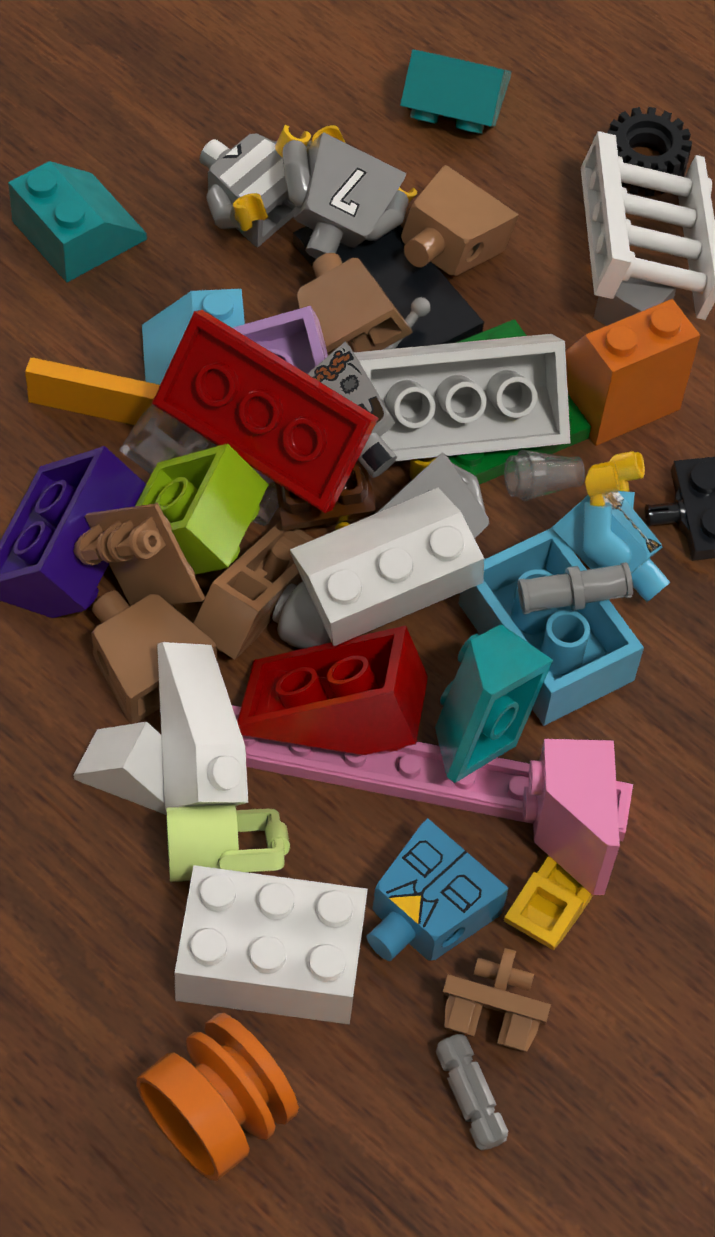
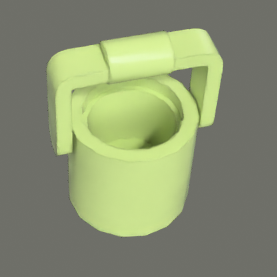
[166,804,290,882]

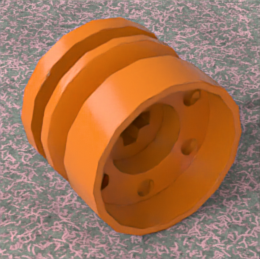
[136,1013,299,1181]

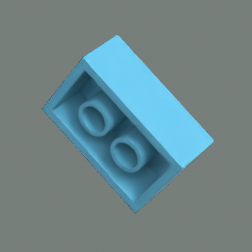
[458,528,644,726]

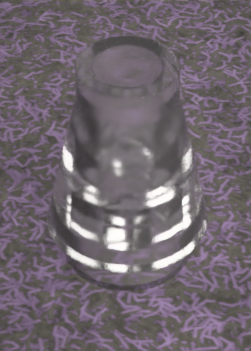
[504,450,585,501]

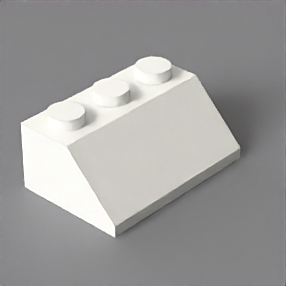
[290,487,484,646]

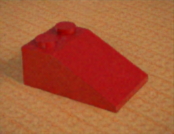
[237,625,428,755]

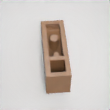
[193,520,314,660]

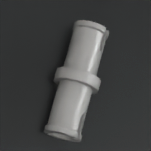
[517,562,633,614]

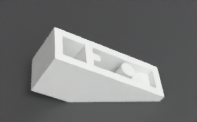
[157,642,248,811]

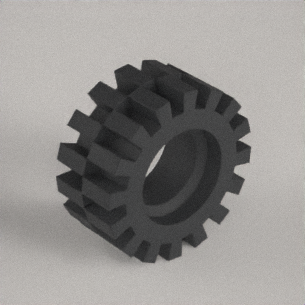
[607,107,692,196]

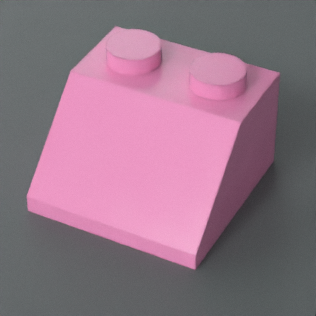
[523,739,620,895]

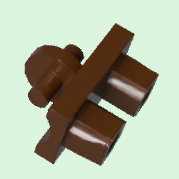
[275,462,376,531]

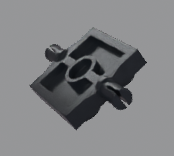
[644,457,715,561]

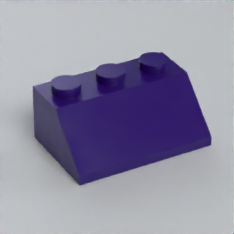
[0,446,146,618]

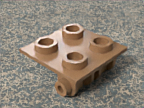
[74,503,206,606]

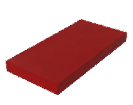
[152,310,379,513]

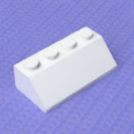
[354,334,571,461]

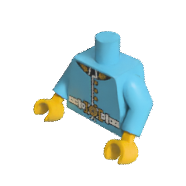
[552,451,670,603]

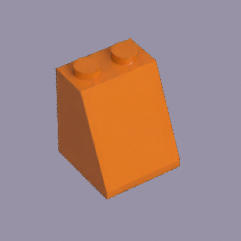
[565,298,700,446]

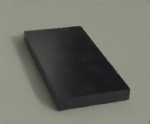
[293,225,484,349]

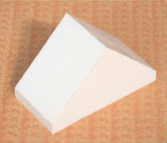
[74,722,166,815]

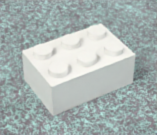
[174,865,368,1025]

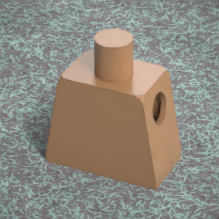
[401,165,519,276]
[297,253,413,356]
[92,591,217,724]

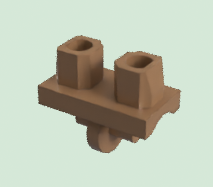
[443,948,551,1053]

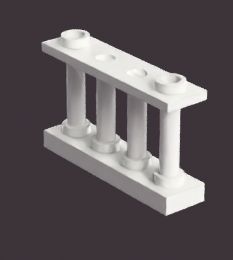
[581,131,715,320]

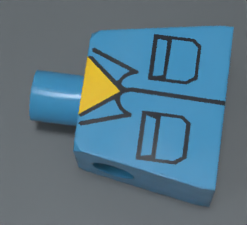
[367,818,509,961]

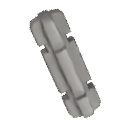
[436,1034,508,1150]

